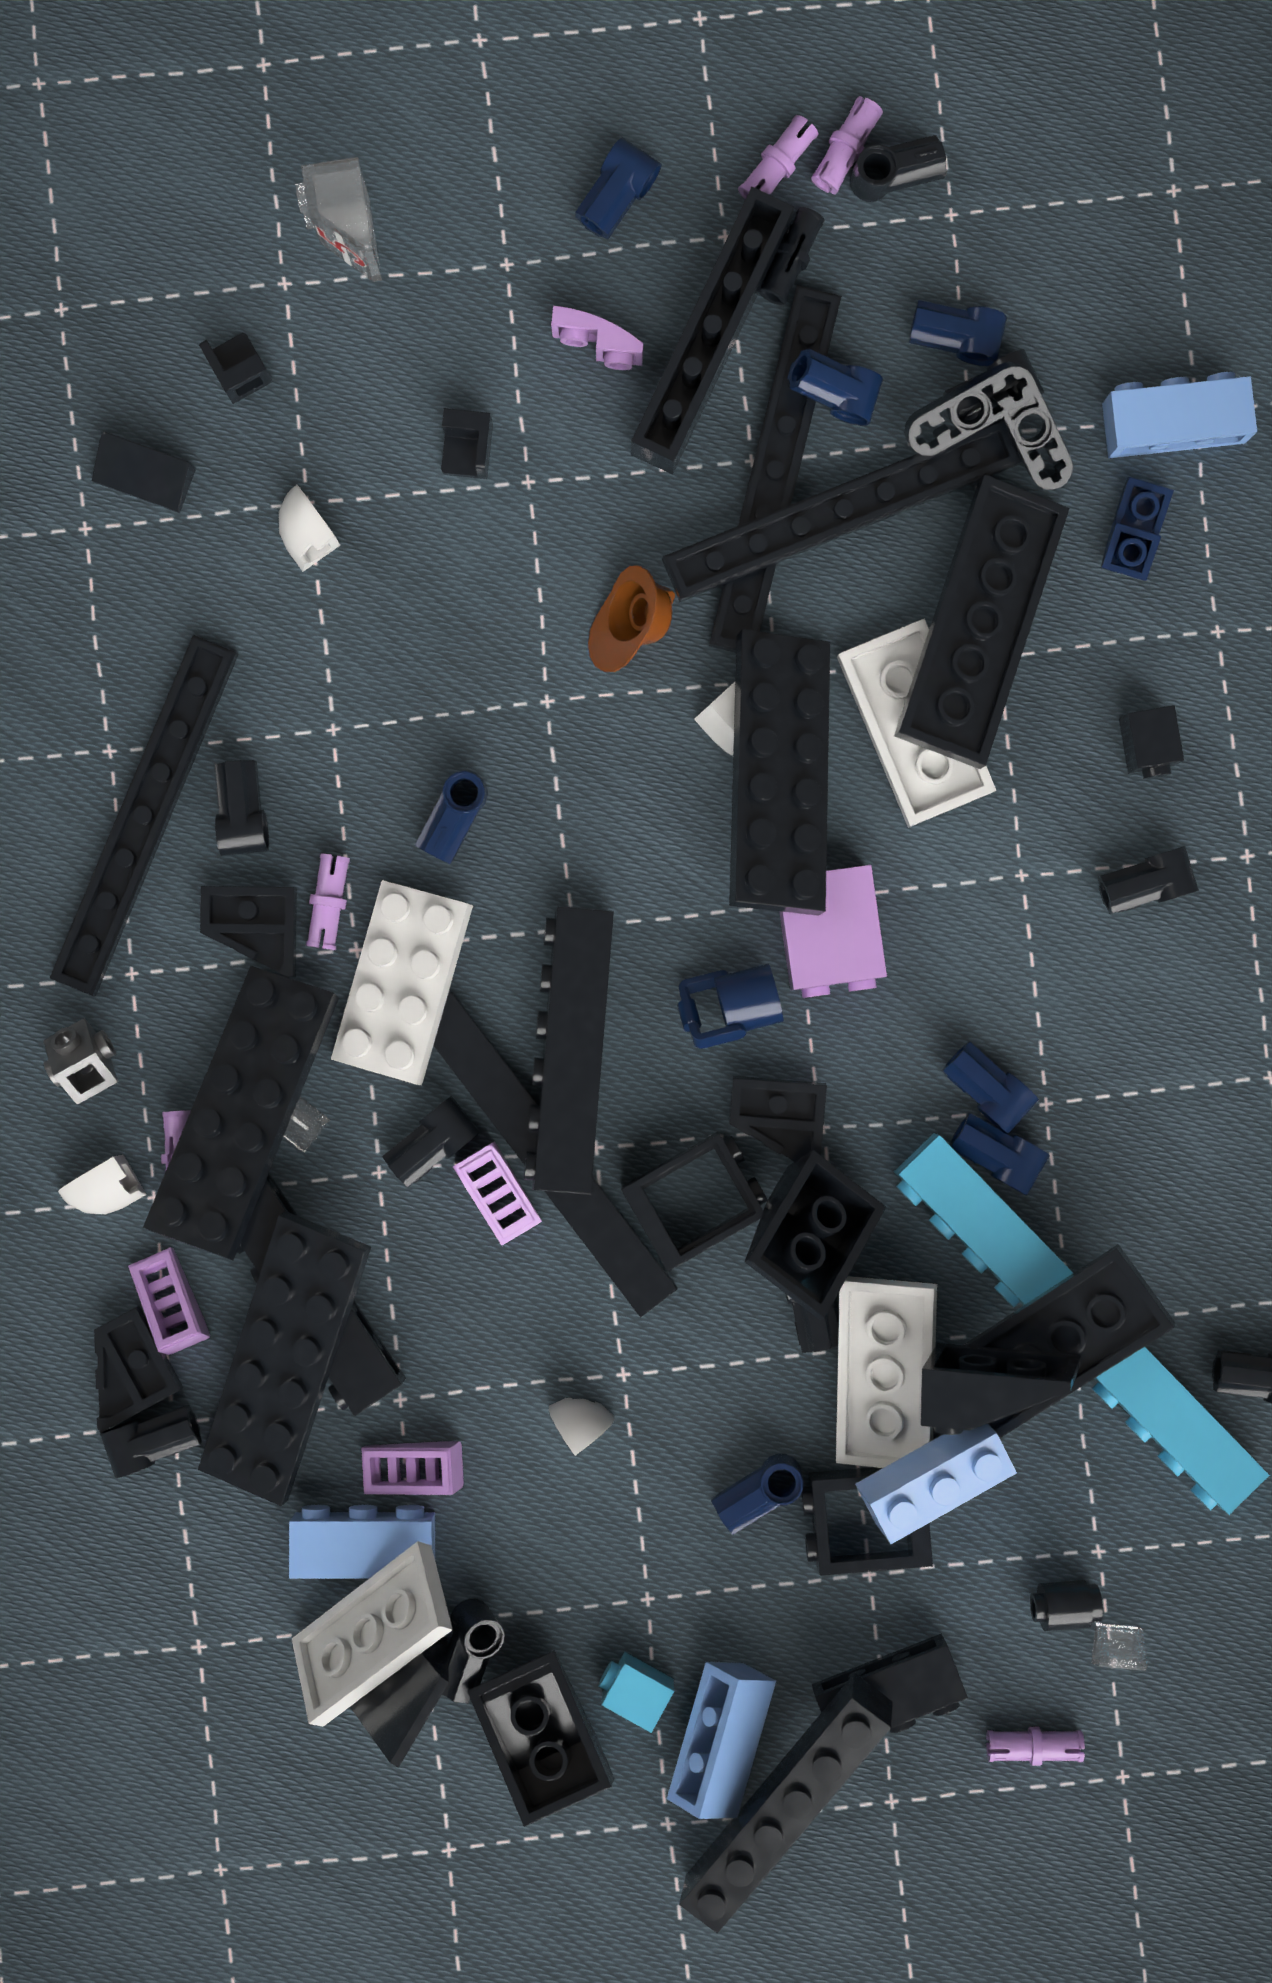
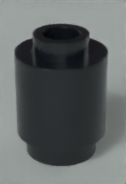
[1030,1580,1103,1631]

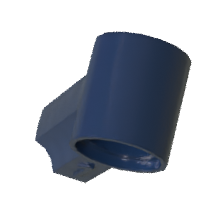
[575,137,662,240]
[908,300,1007,366]
[787,349,883,426]
[414,771,488,864]
[941,1041,1039,1135]
[950,1113,1050,1196]
[711,1454,803,1535]

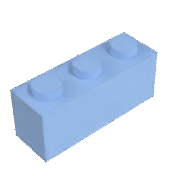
[1102,372,1257,458]
[855,1424,1017,1544]
[289,1505,435,1579]
[667,1662,776,1819]

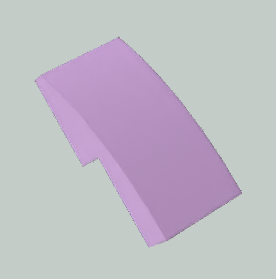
[551,306,643,370]

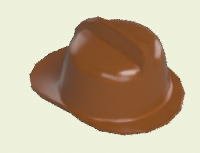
[588,566,675,672]

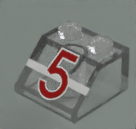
[296,157,382,282]

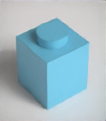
[598,1652,674,1733]

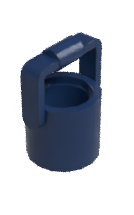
[677,964,784,1049]

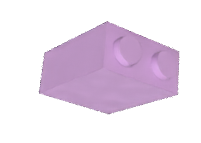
[779,865,887,998]

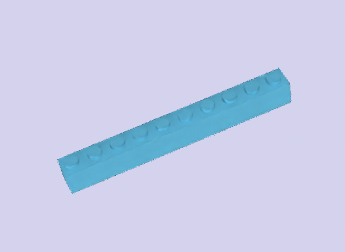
[894,1133,1270,1515]

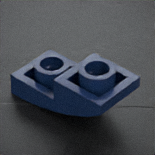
[1101,477,1174,581]

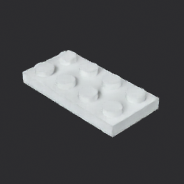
[837,618,996,828]
[331,880,473,1085]
[836,1276,937,1468]
[292,1541,453,1727]

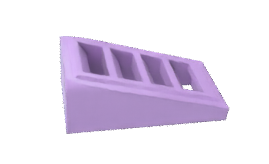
[453,1141,542,1245]
[128,1247,210,1355]
[361,1441,464,1495]

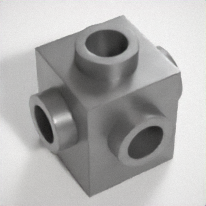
[44,1018,118,1105]

